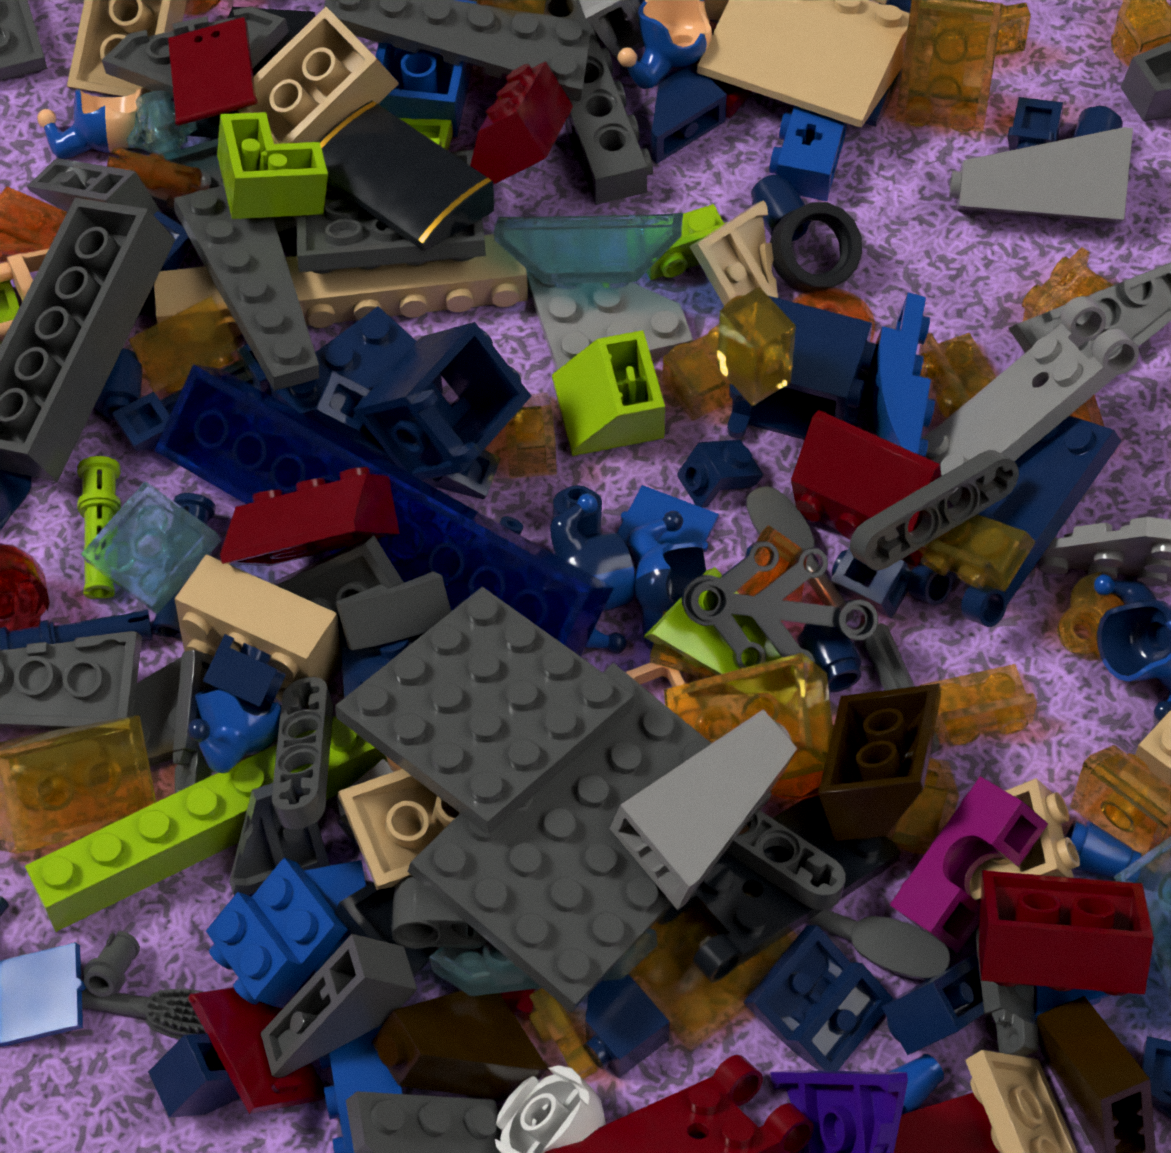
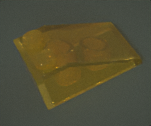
[895,0,1003,132]
[664,653,833,780]
[0,715,156,854]

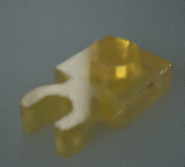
[529,988,598,1080]

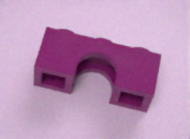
[890,776,1048,953]

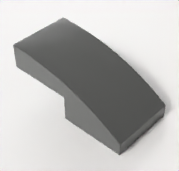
[336,571,451,650]

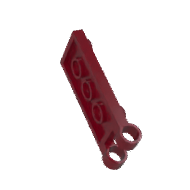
[544,1055,814,1153]

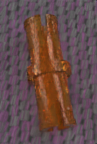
[107,147,202,195]

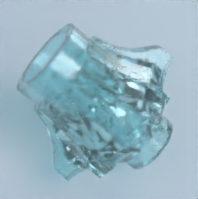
[127,91,198,162]

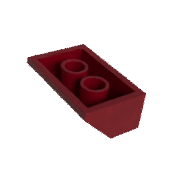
[470,61,573,184]
[791,410,942,567]
[220,467,400,566]
[978,870,1154,996]

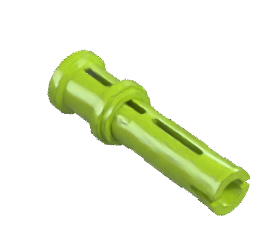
[77,456,121,599]

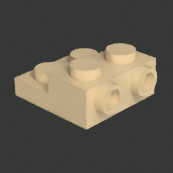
[944,778,1080,903]

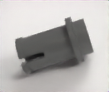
[84,931,140,997]

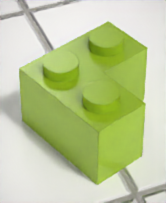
[217,112,328,219]

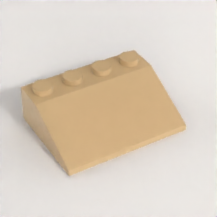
[697,0,916,128]

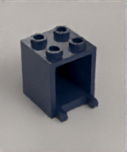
[727,294,877,440]
[353,322,532,482]

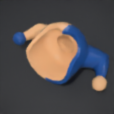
[617,0,712,89]
[37,88,176,159]

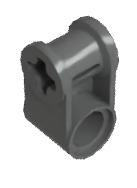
[392,877,488,949]

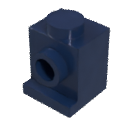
[831,547,911,618]
[203,634,286,707]

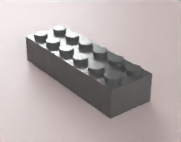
[0,198,175,482]

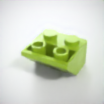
[552,330,665,456]

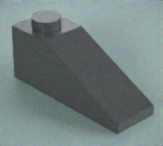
[27,158,162,215]
[261,934,417,1078]

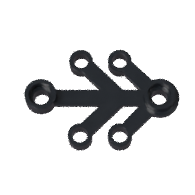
[682,541,878,679]

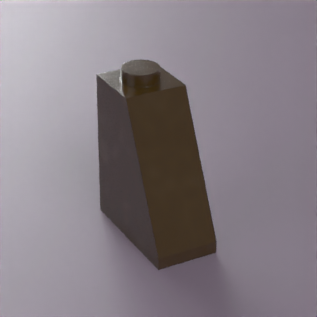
[372,982,548,1100]
[1037,996,1156,1153]

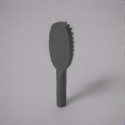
[746,486,854,623]
[806,909,950,981]
[82,988,206,1039]

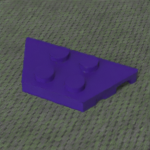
[770,1070,908,1153]

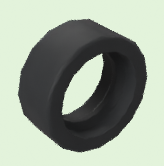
[770,202,862,292]

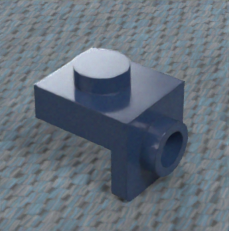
[1007,97,1064,151]
[677,439,764,508]

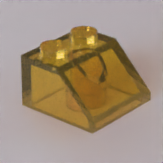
[1070,745,1171,870]

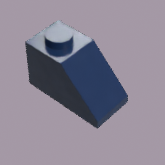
[651,63,727,164]
[882,954,984,1055]
[584,963,670,1078]
[148,1033,240,1118]

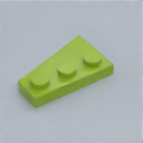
[644,567,813,712]

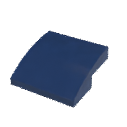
[743,925,894,1071]

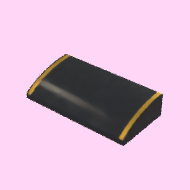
[319,100,494,252]

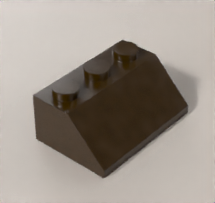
[818,683,942,841]

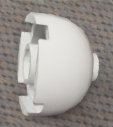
[495,1065,606,1153]

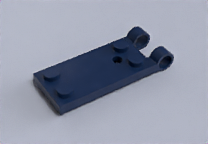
[907,416,1121,627]

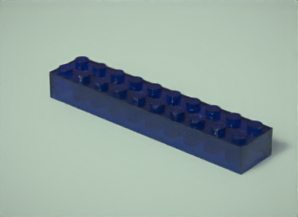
[154,364,614,657]

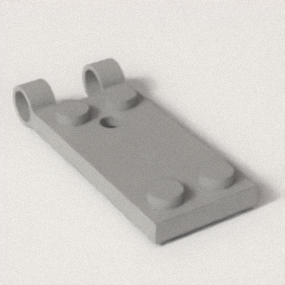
[923,296,1139,506]

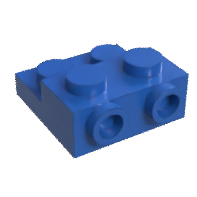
[206,857,348,1009]

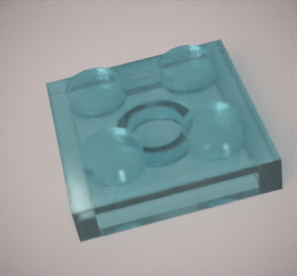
[81,481,221,614]

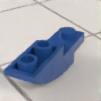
[869,292,935,457]

